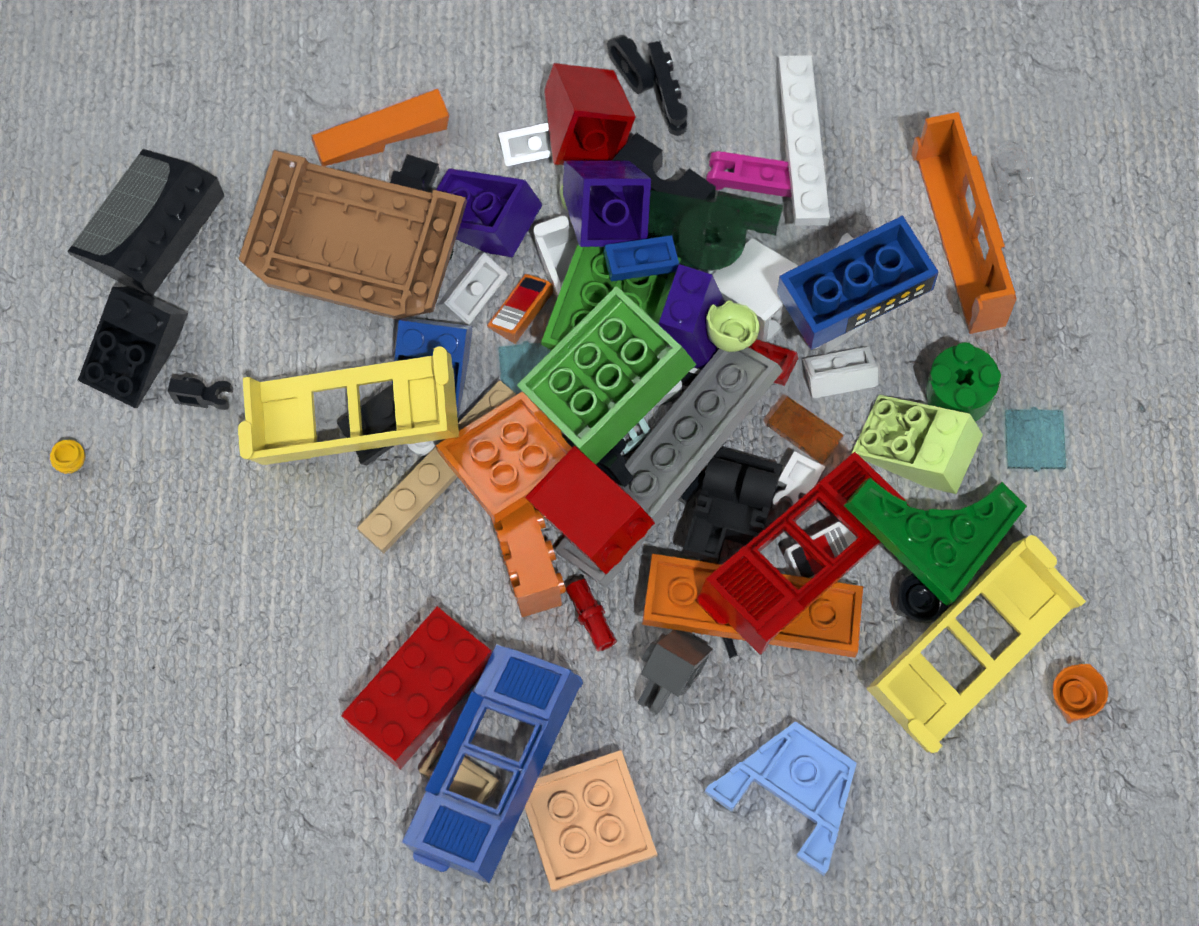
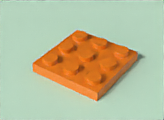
[436,391,572,523]

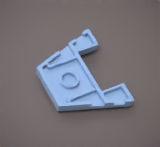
[705,721,857,876]

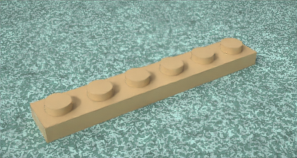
[357,380,517,554]

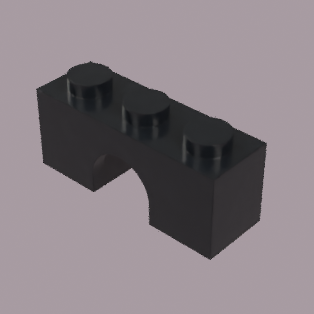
[612,132,716,230]

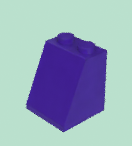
[563,161,651,247]
[658,264,726,370]

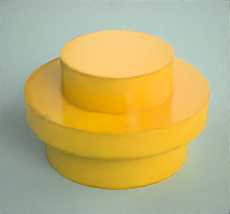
[50,440,85,474]

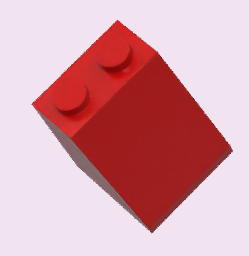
[544,63,636,165]
[525,446,655,575]

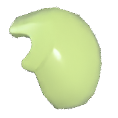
[706,300,760,352]

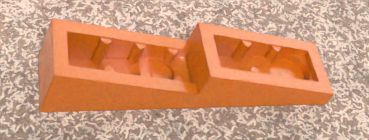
[312,89,449,166]

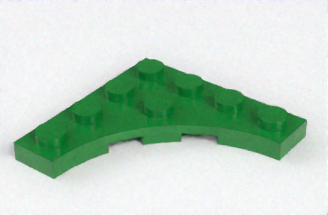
[844,478,1027,606]

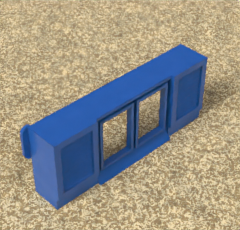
[402,644,583,884]

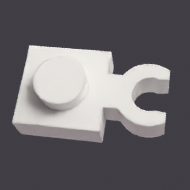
[772,451,825,510]

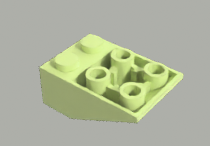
[852,395,983,494]

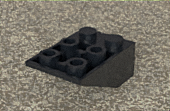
[77,286,188,408]

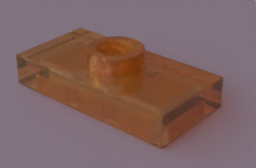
[767,396,844,465]

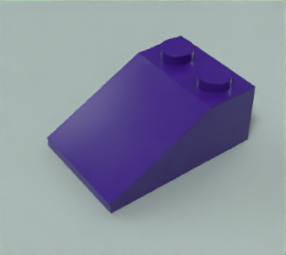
[436,168,543,258]

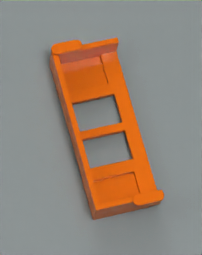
[912,112,1017,334]

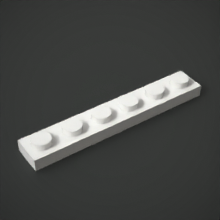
[778,55,830,226]

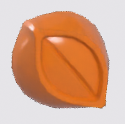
[1053,664,1108,724]

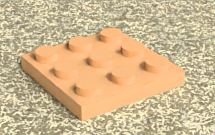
[525,750,657,892]

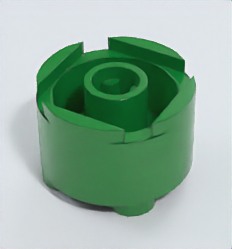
[926,342,1001,421]

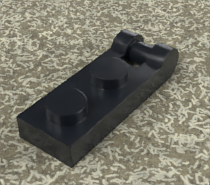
[648,40,688,136]

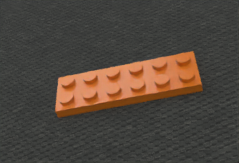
[642,554,863,658]

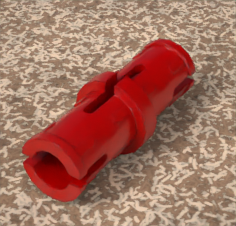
[566,579,617,652]

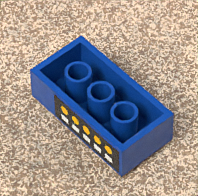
[777,215,939,350]

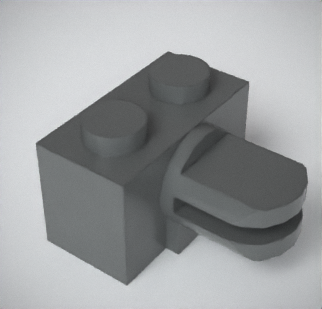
[638,630,713,715]

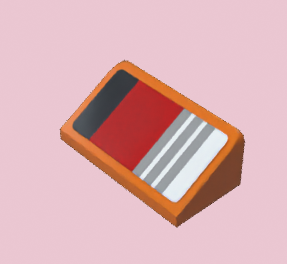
[487,274,553,344]

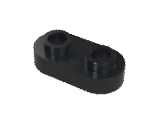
[607,34,655,94]

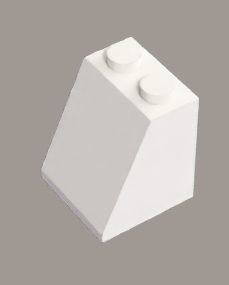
[708,238,798,343]

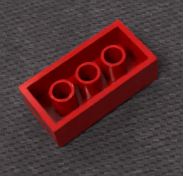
[341,606,492,770]

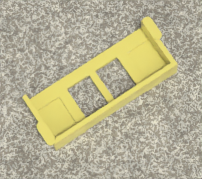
[238,346,459,465]
[866,535,1086,753]

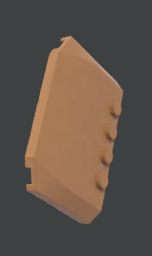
[239,150,467,319]

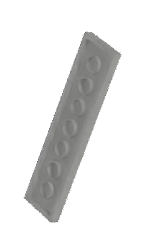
[554,347,783,588]

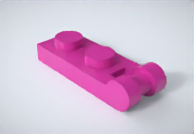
[706,151,792,198]

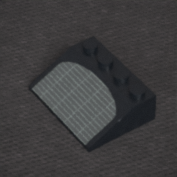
[67,149,225,296]

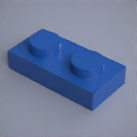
[604,235,679,281]

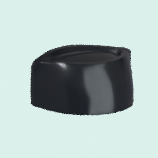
[896,573,952,623]

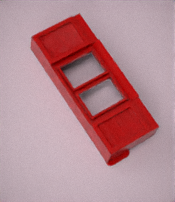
[697,452,909,655]

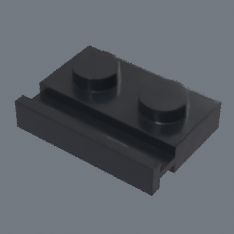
[337,385,397,465]

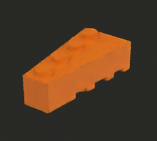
[491,502,566,617]

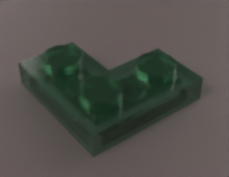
[704,191,784,250]

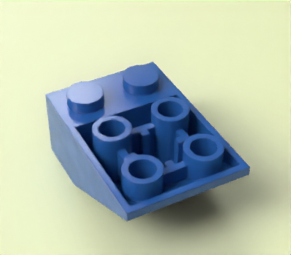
[392,317,473,417]

